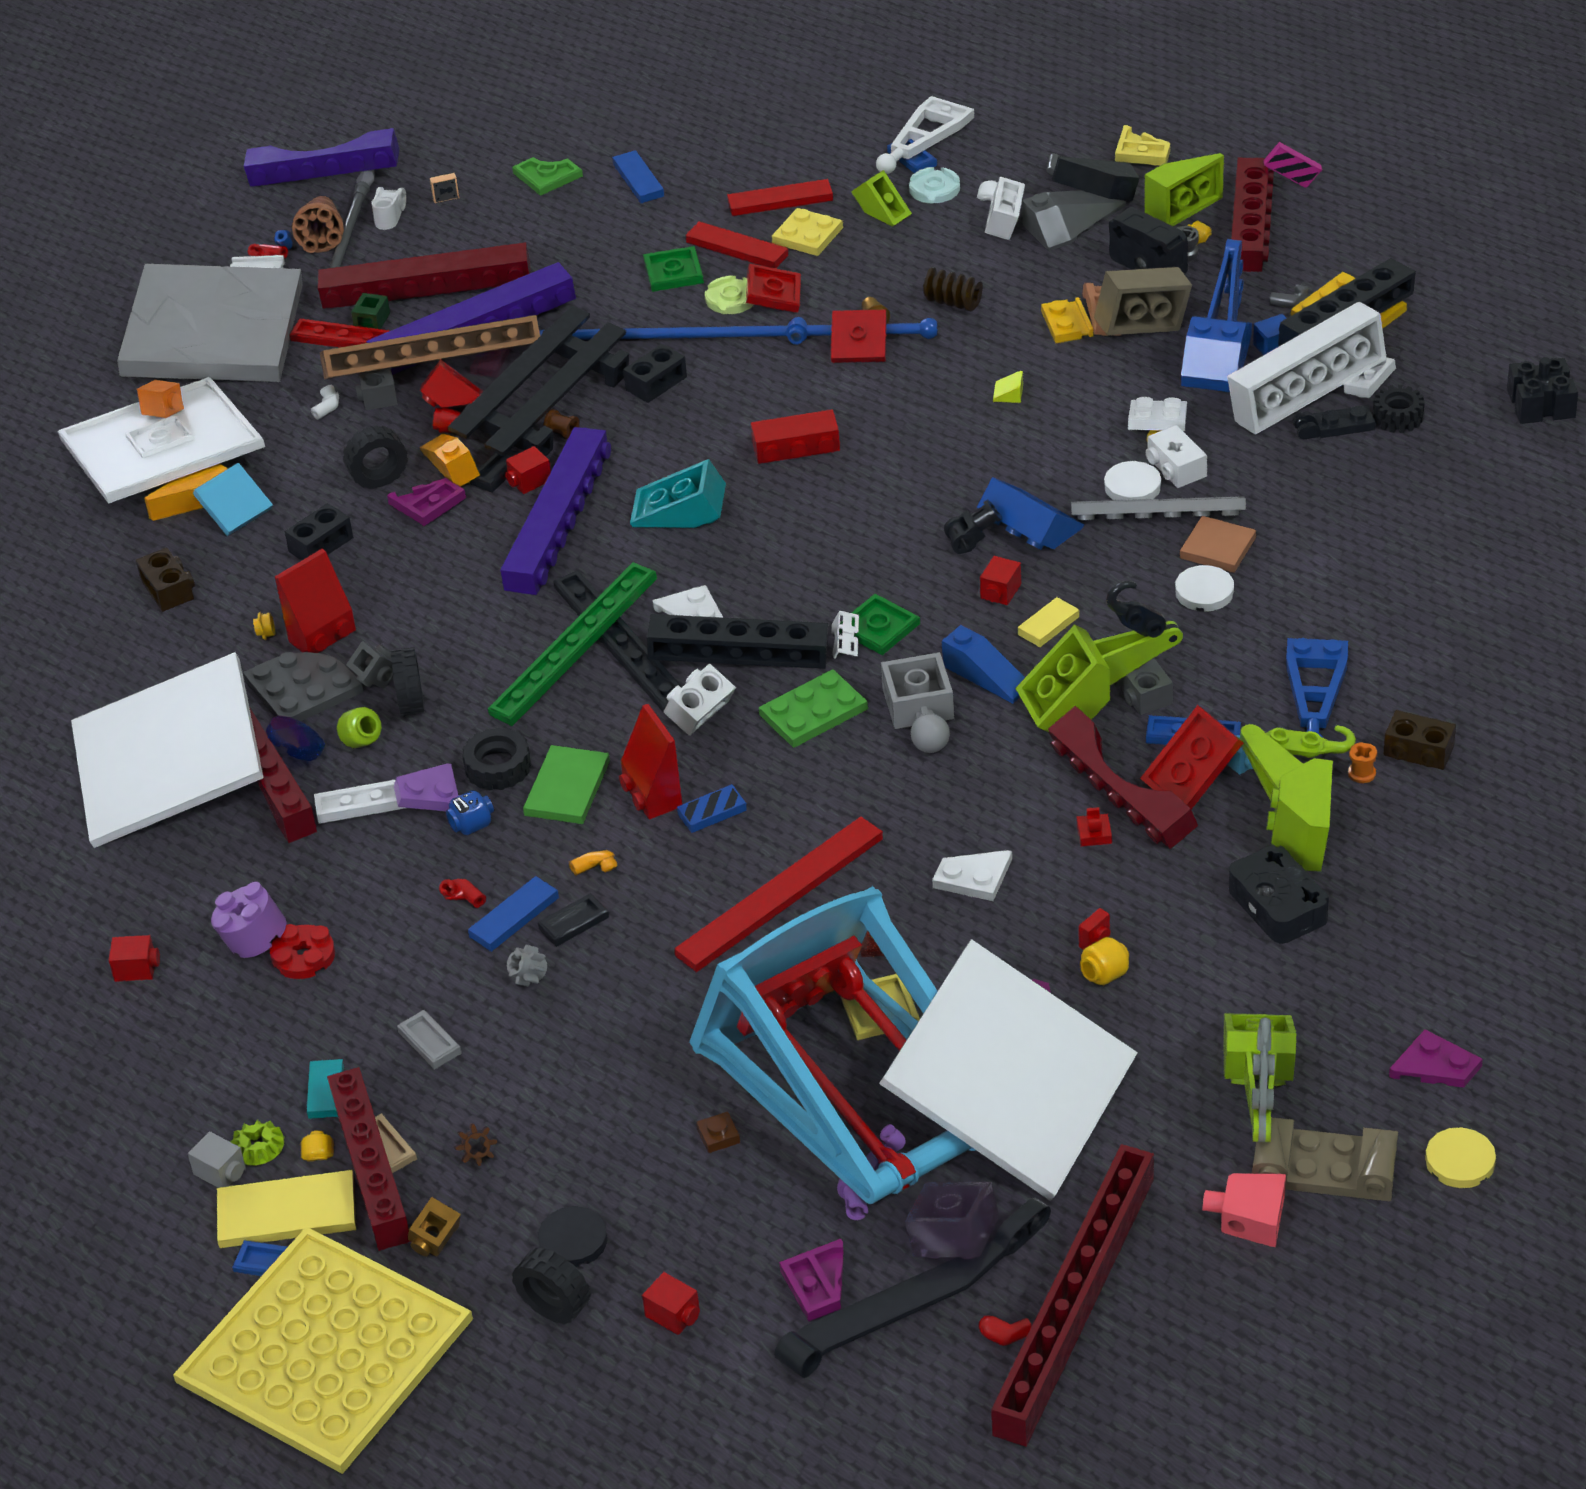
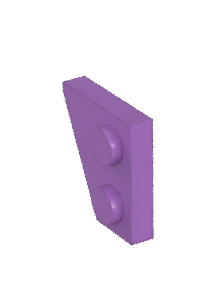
[394,764,459,811]

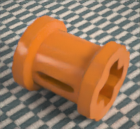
[1348,742,1377,783]

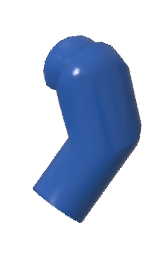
[274,230,293,251]

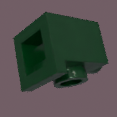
[351,293,390,329]

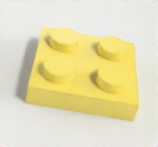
[772,208,843,256]

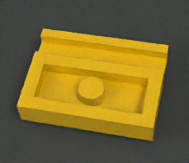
[1041,297,1093,343]

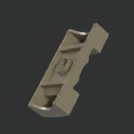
[1252,1117,1398,1201]

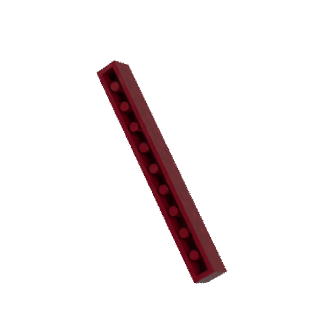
[991,1144,1154,1447]

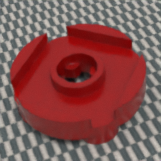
[270,924,335,979]

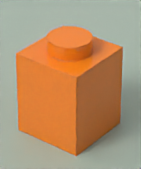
[137,380,184,418]

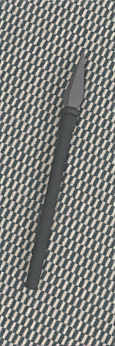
[329,170,374,268]

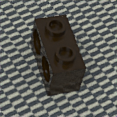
[136,547,195,612]
[1384,710,1456,770]

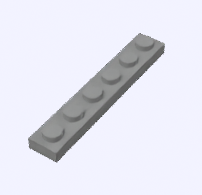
[1071,496,1246,520]

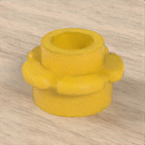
[253,612,275,640]

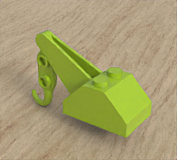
[1240,724,1356,871]

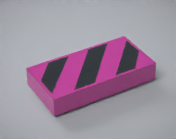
[1264,142,1322,188]

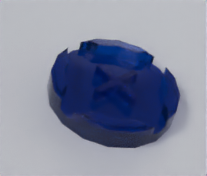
[266,716,325,761]

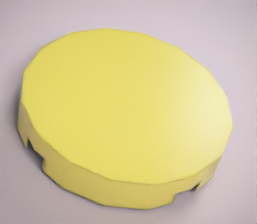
[1425,1127,1496,1188]

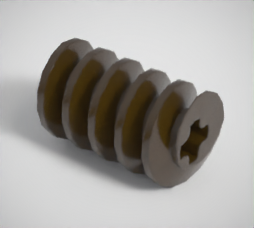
[923,267,983,312]

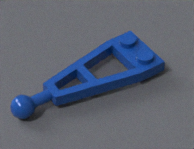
[1286,638,1348,738]

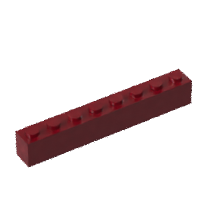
[318,242,531,309]

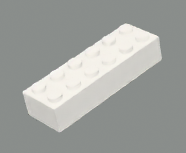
[1227,302,1387,435]

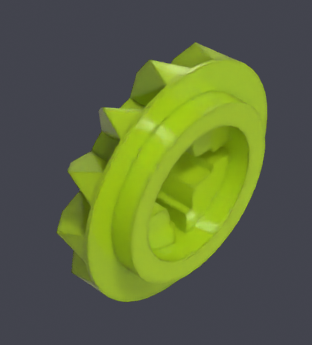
[230,1119,284,1165]

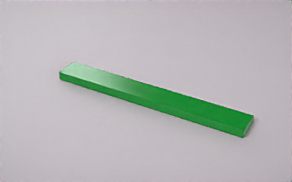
[488,562,657,726]

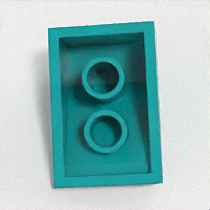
[630,459,726,528]

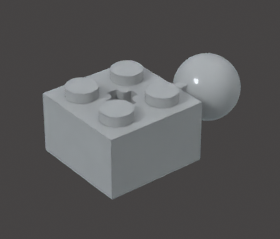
[881,652,954,753]

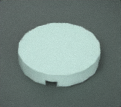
[909,167,960,204]

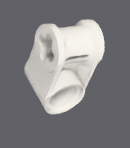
[372,187,406,230]

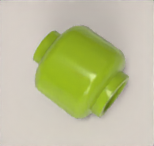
[337,707,382,748]

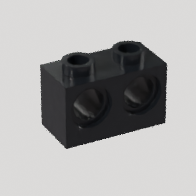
[623,344,687,403]
[284,503,354,560]

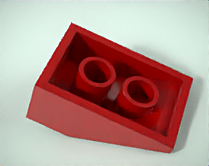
[275,549,356,653]
[619,704,682,820]

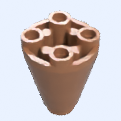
[292,196,344,253]

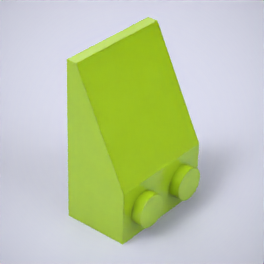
[1145,153,1224,226]

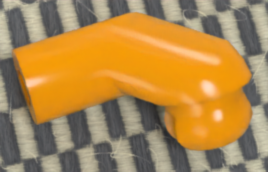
[569,850,617,876]

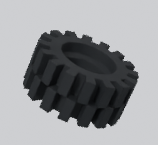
[1373,385,1425,433]

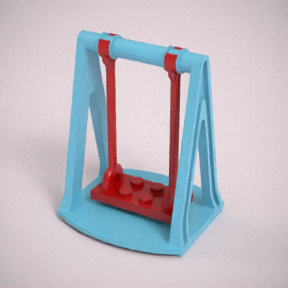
[689,886,975,1204]

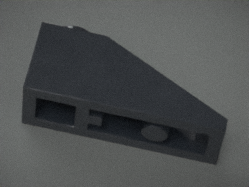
[1052,156,1140,201]

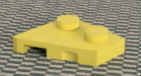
[1115,125,1170,166]

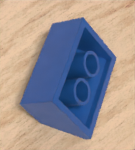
[977,477,1085,550]

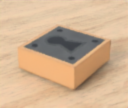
[430,173,459,203]

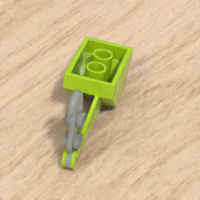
[1224,1013,1296,1142]

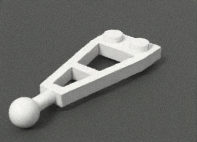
[876,96,974,174]

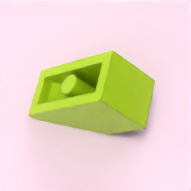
[851,170,912,227]

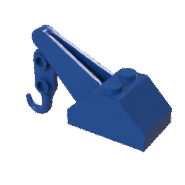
[1181,239,1252,392]

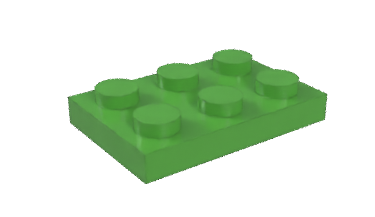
[759,669,868,748]

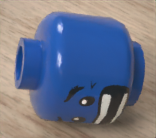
[445,790,494,835]

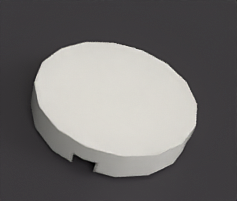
[1104,461,1161,500]
[1175,565,1234,611]

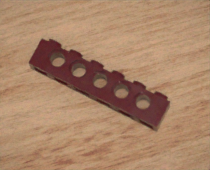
[1231,157,1274,272]
[327,1067,411,1251]

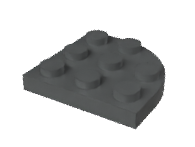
[243,652,364,729]

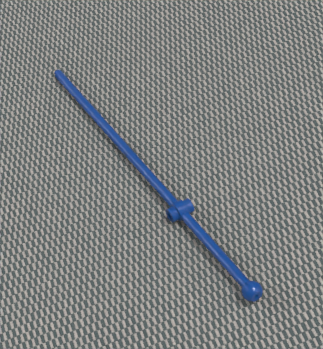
[539,317,938,344]

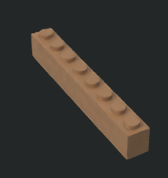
[320,315,540,380]

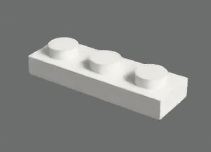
[314,780,405,824]

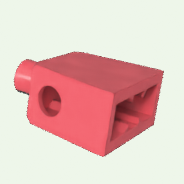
[1203,1173,1286,1247]

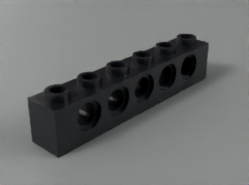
[1278,258,1416,346]
[647,614,828,669]

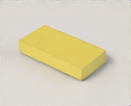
[1018,597,1079,647]

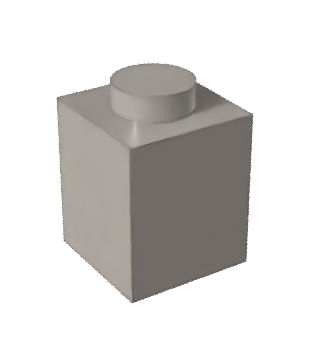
[188,1131,246,1188]

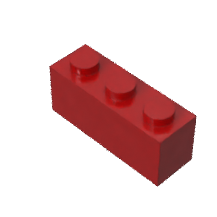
[751,409,840,464]

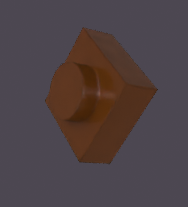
[696,1111,740,1153]

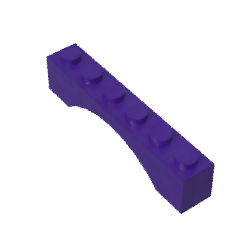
[244,128,400,186]

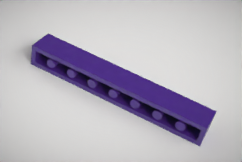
[366,262,576,375]
[500,427,611,595]

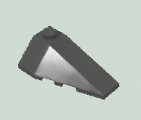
[1022,190,1126,251]

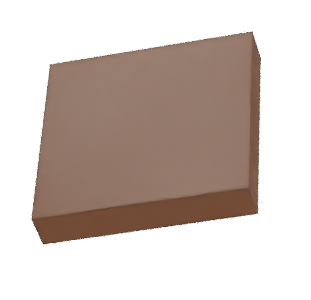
[1180,516,1256,573]

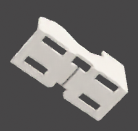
[831,611,859,659]

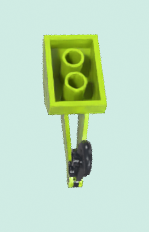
[1015,581,1183,732]

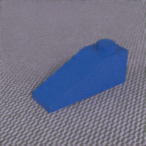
[942,625,1025,704]

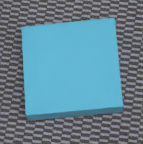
[193,463,273,536]

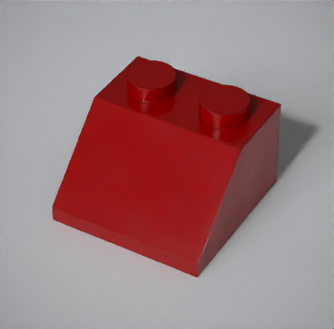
[420,359,484,408]

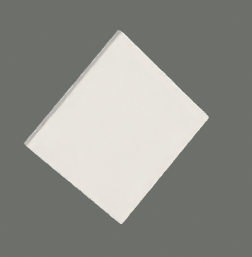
[58,377,265,504]
[71,652,264,848]
[879,939,1138,1201]

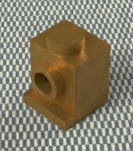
[408,1197,461,1256]

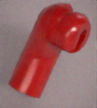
[247,244,288,259]
[439,879,486,908]
[978,1315,1032,1346]

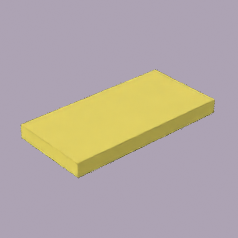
[217,1170,356,1248]

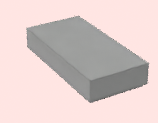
[397,1010,461,1070]

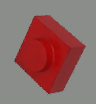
[1079,908,1111,950]

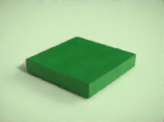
[643,246,704,292]
[839,594,920,655]

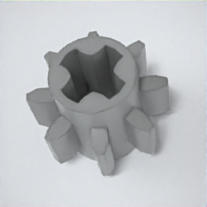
[507,945,547,987]

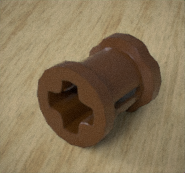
[543,409,580,440]

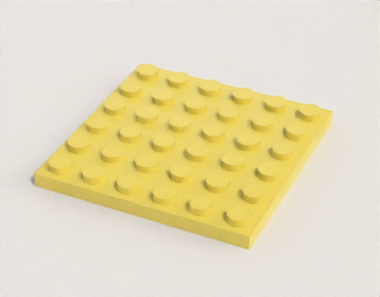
[173,1227,473,1474]

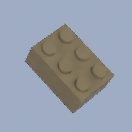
[1094,267,1192,335]

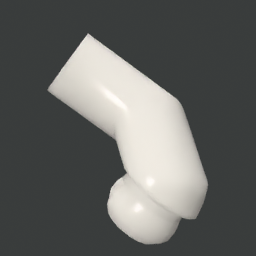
[311,385,339,420]

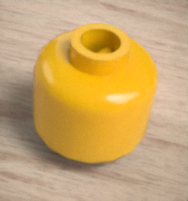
[1080,937,1129,985]

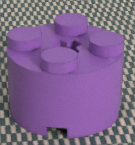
[211,882,286,958]

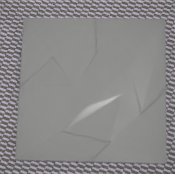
[117,264,303,382]

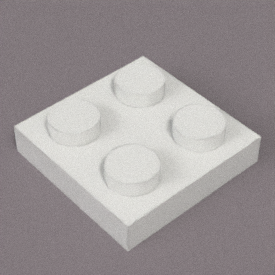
[1128,397,1187,431]

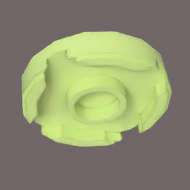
[705,276,754,314]

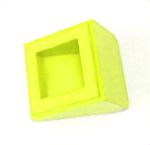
[993,371,1023,403]

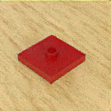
[746,264,801,312]
[831,309,887,363]

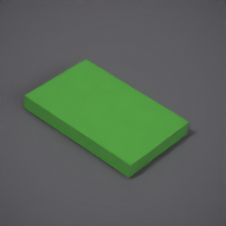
[523,745,610,824]

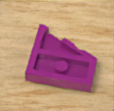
[387,478,466,526]
[1389,1029,1483,1088]
[779,1239,844,1322]

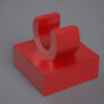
[1077,807,1112,847]

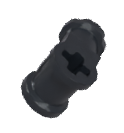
[944,499,1002,554]

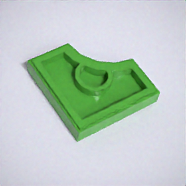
[512,157,583,196]

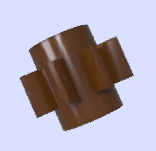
[454,1123,497,1166]

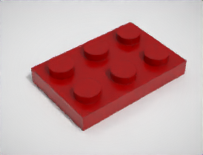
[1140,705,1244,810]

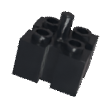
[1507,357,1578,424]

